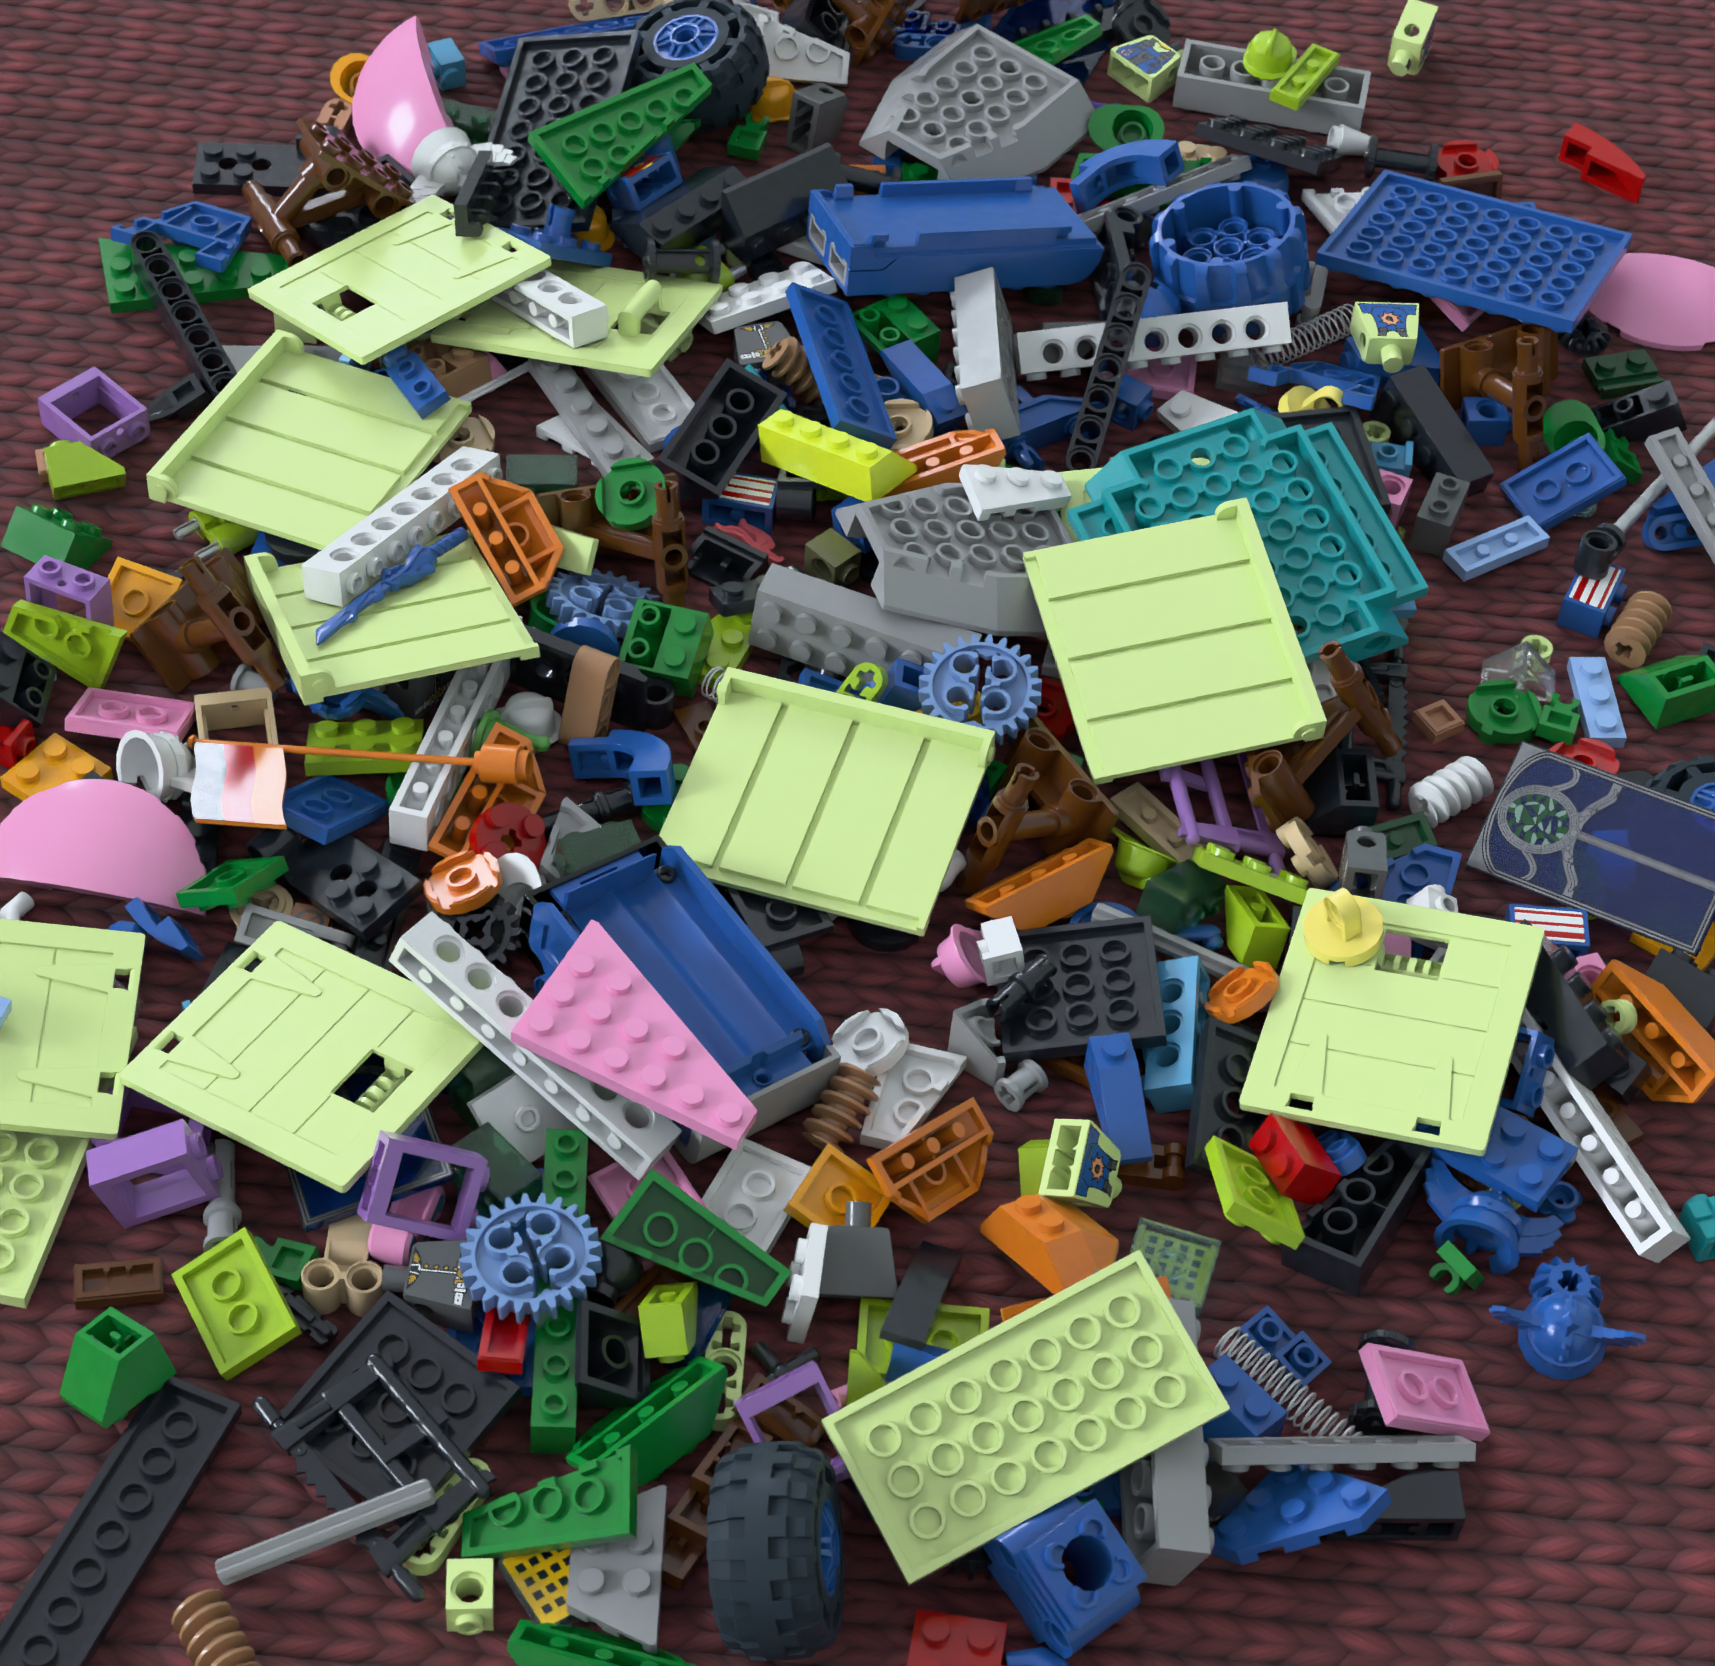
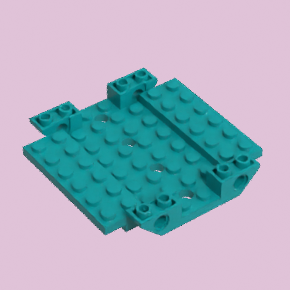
[1067,408,1429,664]

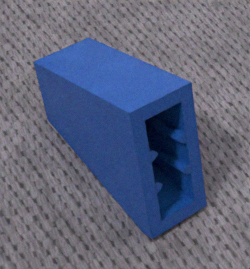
[1340,324,1440,388]

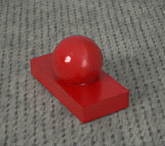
[477,1306,532,1375]

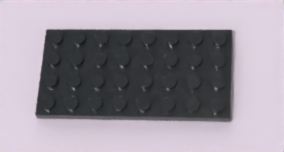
[487,30,643,233]

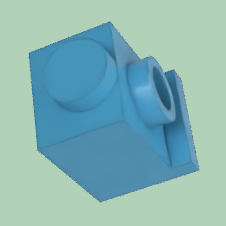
[427,38,466,91]
[1370,441,1413,478]

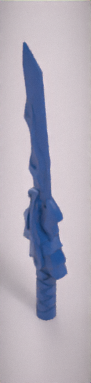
[316,527,468,646]

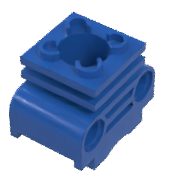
[982,1495,1148,1659]

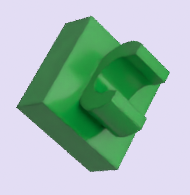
[1429,1240,1485,1297]

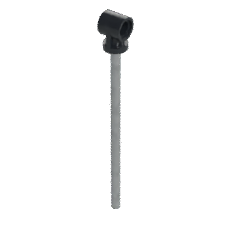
[1573,416,1715,580]

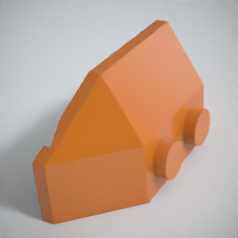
[882,428,1006,498]
[448,472,565,608]
[427,722,546,858]
[964,838,1114,930]
[1590,959,1715,1103]
[866,1097,994,1224]
[980,1194,1119,1295]

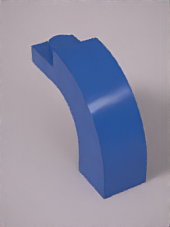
[1069,139,1185,213]
[798,657,924,712]
[568,729,677,806]

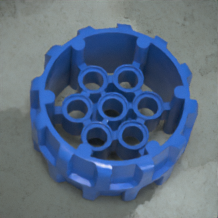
[1149,181,1311,338]

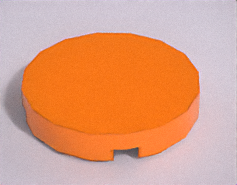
[423,850,504,915]
[1204,961,1280,1024]

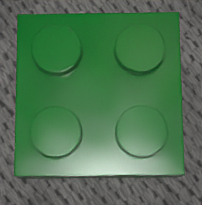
[175,856,289,911]

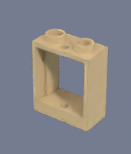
[194,687,278,744]

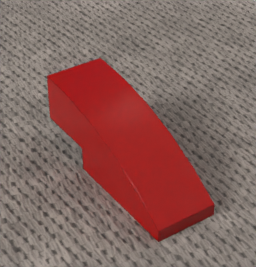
[1558,123,1646,204]

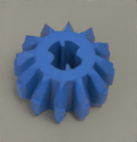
[1528,1256,1603,1307]

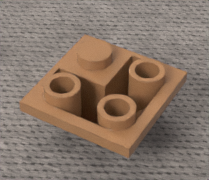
[407,338,493,402]

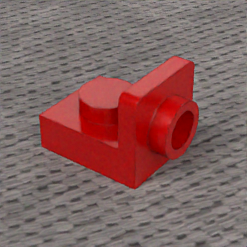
[0,718,36,769]

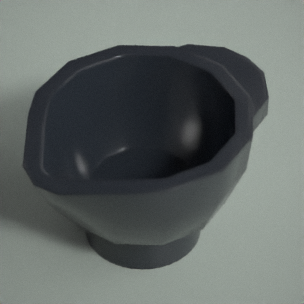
[586,1242,644,1308]

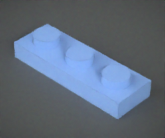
[1442,515,1550,582]
[1566,657,1627,748]

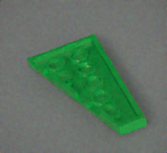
[971,14,1103,104]
[528,63,712,210]
[98,238,289,314]

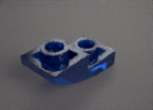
[895,10,961,35]

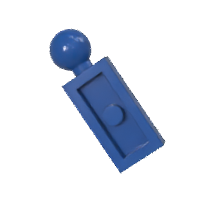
[382,344,451,419]

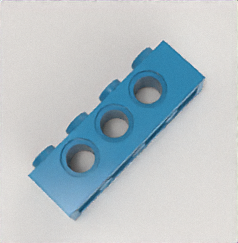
[1141,955,1210,1114]

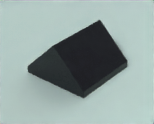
[575,1299,650,1409]

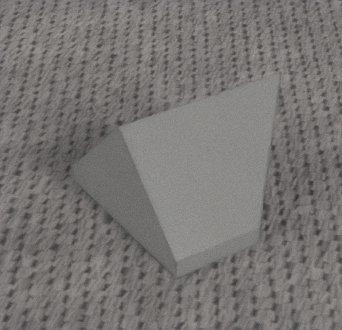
[947,998,1006,1087]

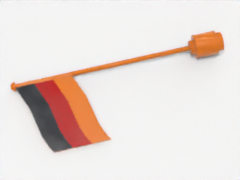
[187,735,533,830]

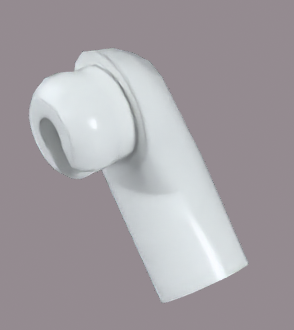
[0,891,35,920]

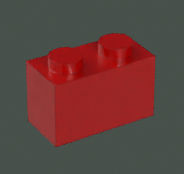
[1248,1113,1342,1206]

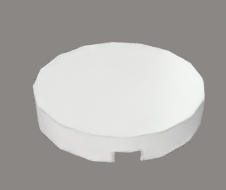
[831,1008,909,1077]

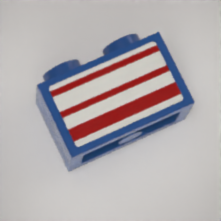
[702,472,777,535]
[1556,564,1628,639]
[1504,904,1590,958]

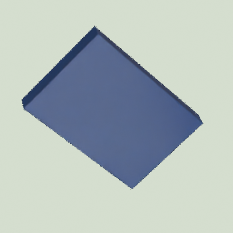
[1499,433,1627,532]
[283,775,389,845]

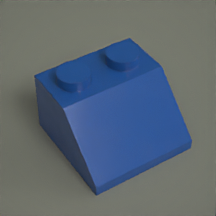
[1203,1353,1288,1488]

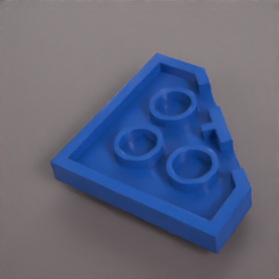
[1330,843,1462,953]
[1211,1464,1392,1565]

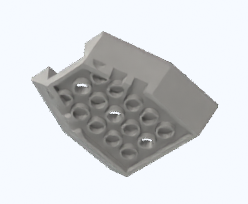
[859,24,1095,180]
[835,483,1074,637]

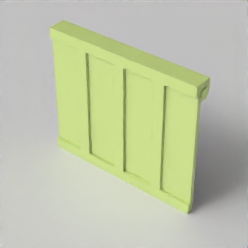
[146,329,472,550]
[1023,497,1327,785]
[244,530,540,706]
[651,667,996,937]

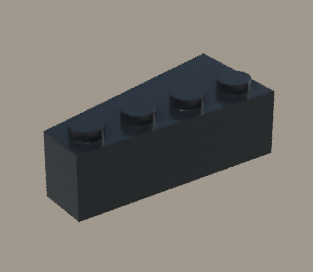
[1369,364,1495,498]
[1519,919,1629,1091]
[1281,1139,1433,1298]

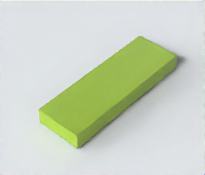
[1269,43,1341,111]

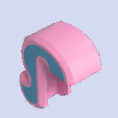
[368,1176,445,1266]

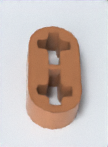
[316,98,353,138]

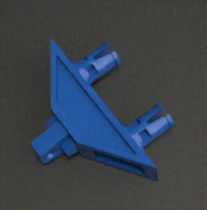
[1001,385,1105,471]

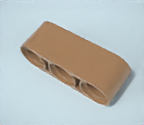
[558,645,621,746]

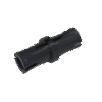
[986,954,1057,1021]

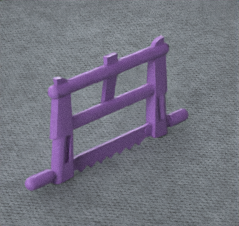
[1158,752,1286,875]

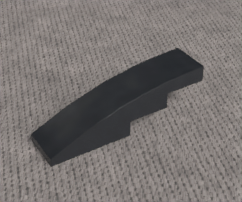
[879,1241,963,1351]

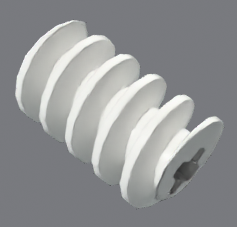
[1408,756,1494,828]

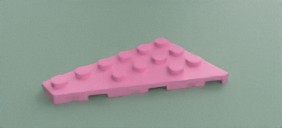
[510,919,758,1151]

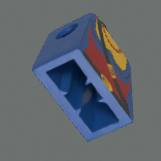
[605,152,683,211]

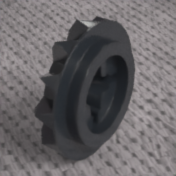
[1558,314,1611,355]

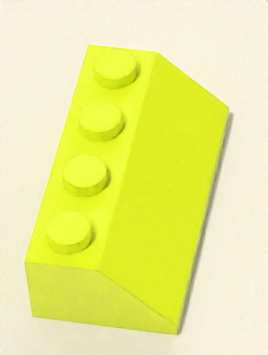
[758,409,917,502]

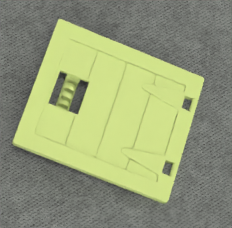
[247,195,552,365]
[431,258,722,377]
[1239,888,1544,1156]
[0,918,145,1140]
[119,921,484,1193]

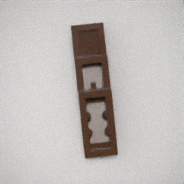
[662,1418,773,1591]

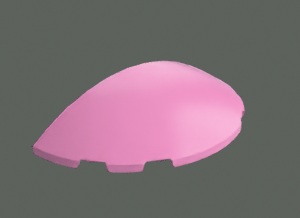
[352,16,454,177]
[1586,253,1715,351]
[0,779,207,917]

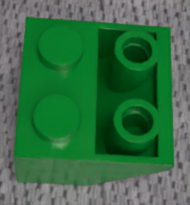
[852,293,941,363]
[1,503,113,570]
[618,598,714,698]
[1617,655,1715,729]
[59,1306,177,1429]

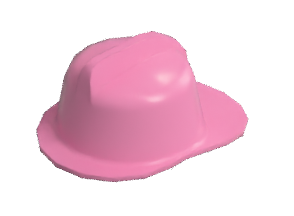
[931,924,997,988]

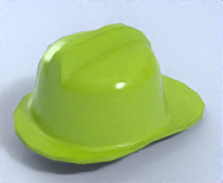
[1243,28,1297,81]
[1111,827,1180,890]

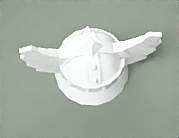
[410,127,518,202]
[116,729,196,803]

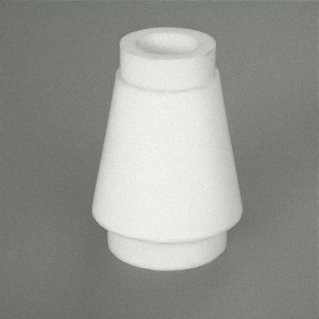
[1327,124,1370,156]

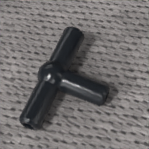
[742,1341,821,1394]

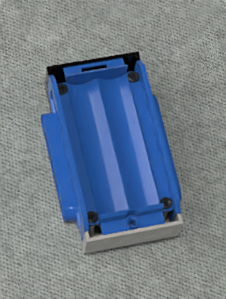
[518,834,841,1164]

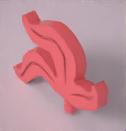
[713,518,784,565]

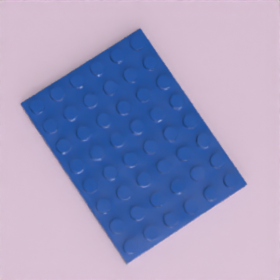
[1315,169,1633,334]

